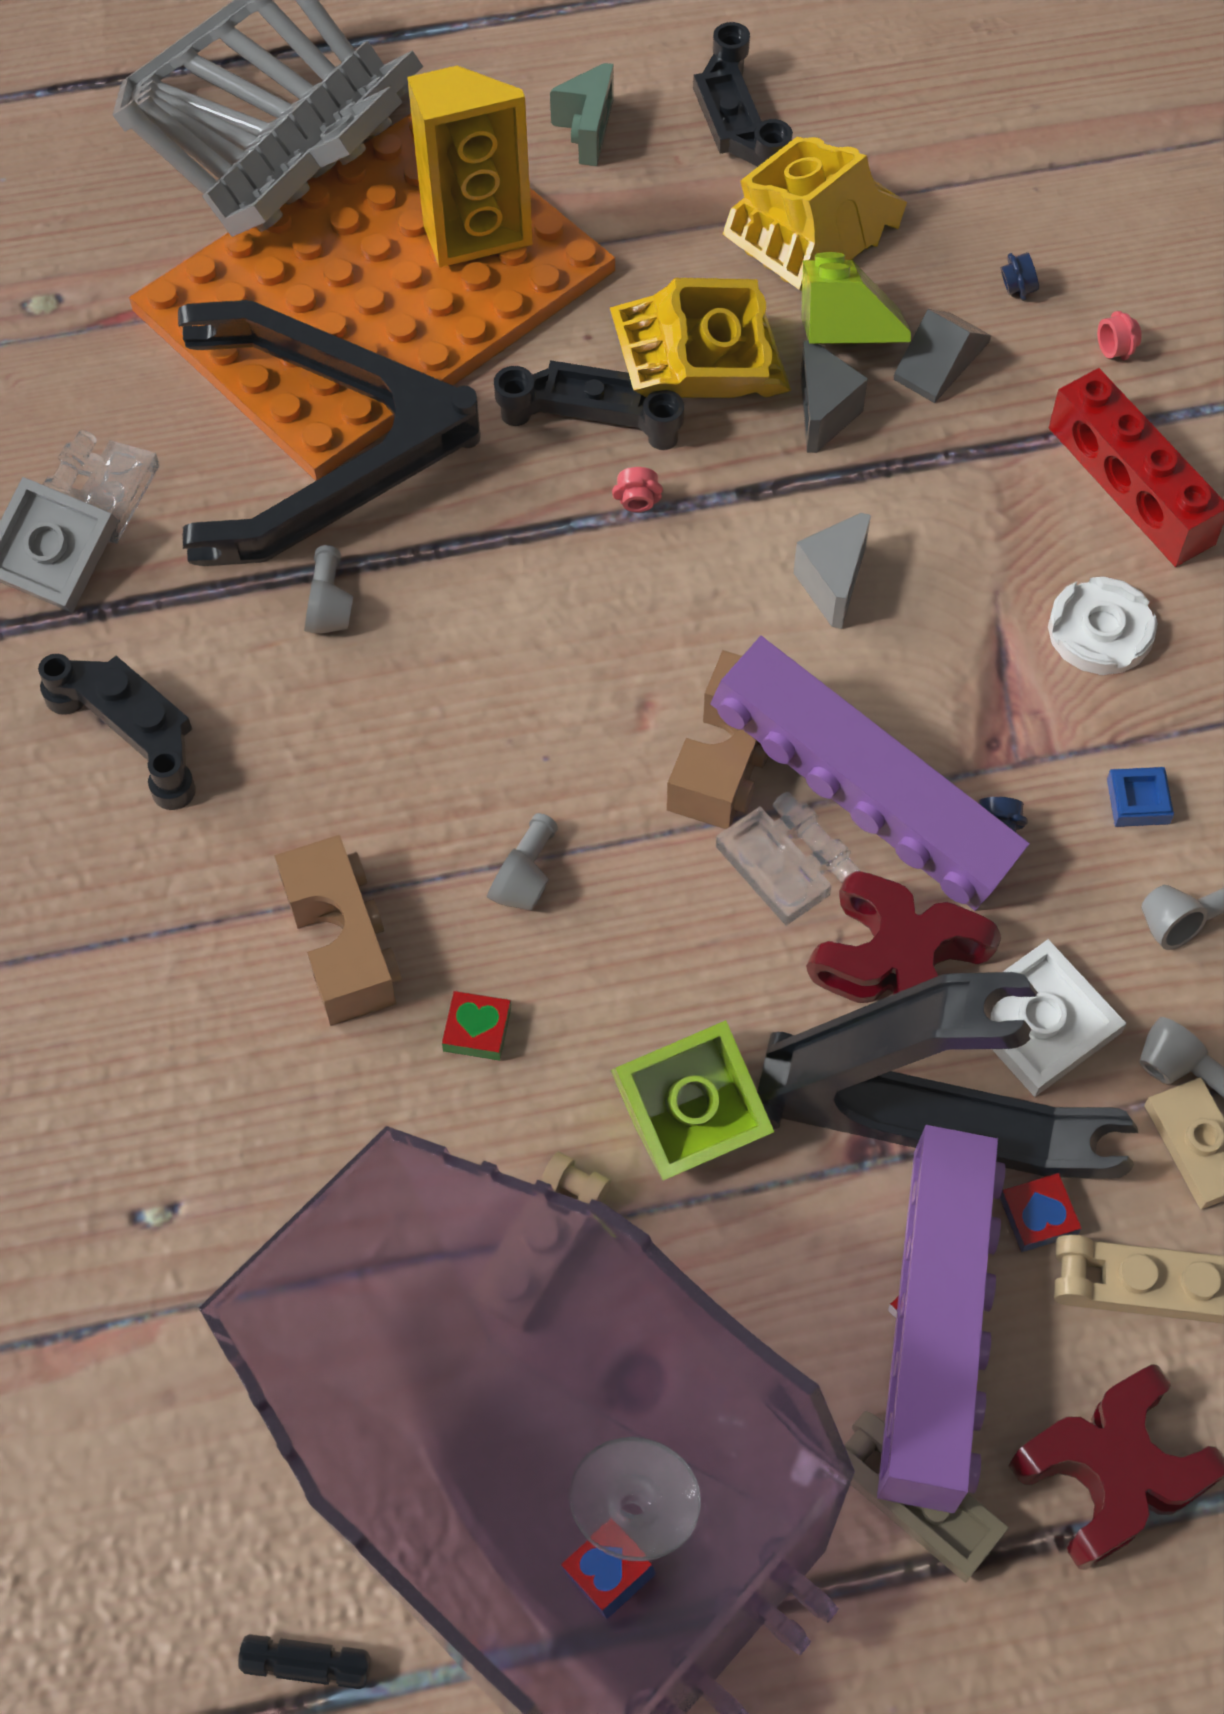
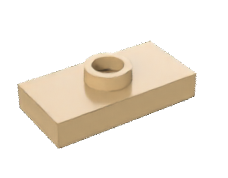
[1144,1077,1224,1210]

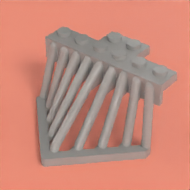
[112,0,423,237]

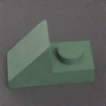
[550,63,614,166]

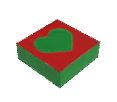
[442,991,511,1061]

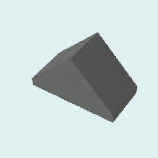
[893,309,991,403]
[800,341,868,453]

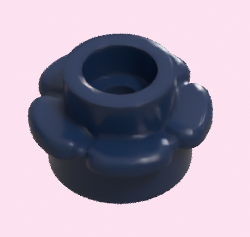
[1000,252,1039,300]
[978,797,1028,832]

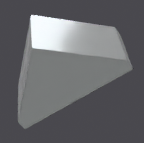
[793,513,871,629]

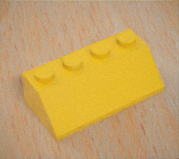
[407,65,533,268]

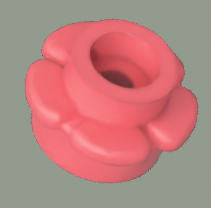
[1097,311,1141,360]
[612,467,663,512]

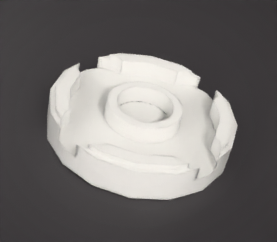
[1048,577,1158,675]

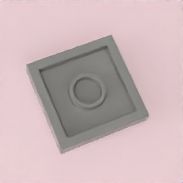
[0,477,119,613]

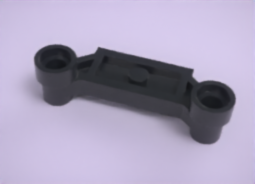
[693,22,793,167]
[494,360,684,450]
[38,654,196,810]

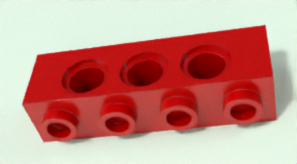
[1049,368,1224,567]

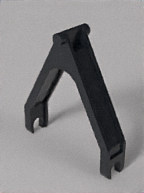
[178,300,481,566]
[757,972,1138,1179]

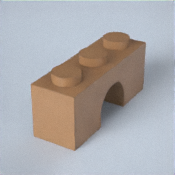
[666,650,768,830]
[274,835,402,1026]

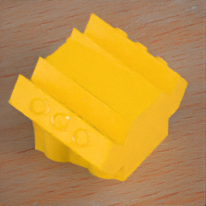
[722,136,907,291]
[610,278,791,398]

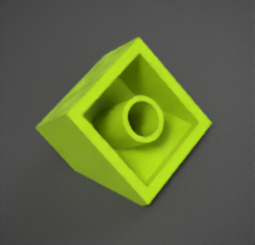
[801,252,911,344]
[610,1020,774,1181]

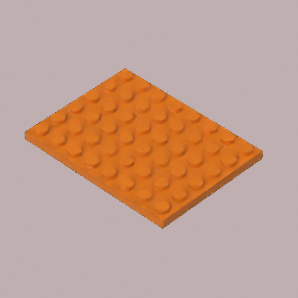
[129,113,615,481]

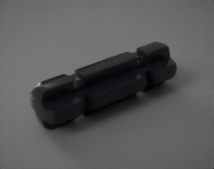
[238,1634,371,1689]

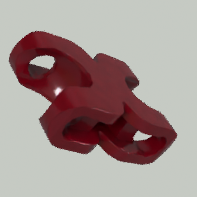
[806,871,1001,1003]
[1008,1364,1224,1570]

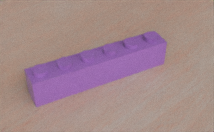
[710,635,1030,911]
[877,1125,1005,1513]

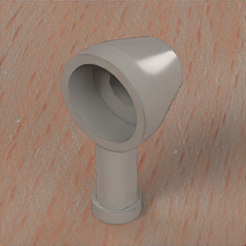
[304,545,353,633]
[487,813,558,911]
[1141,885,1224,950]
[1139,1017,1224,1097]

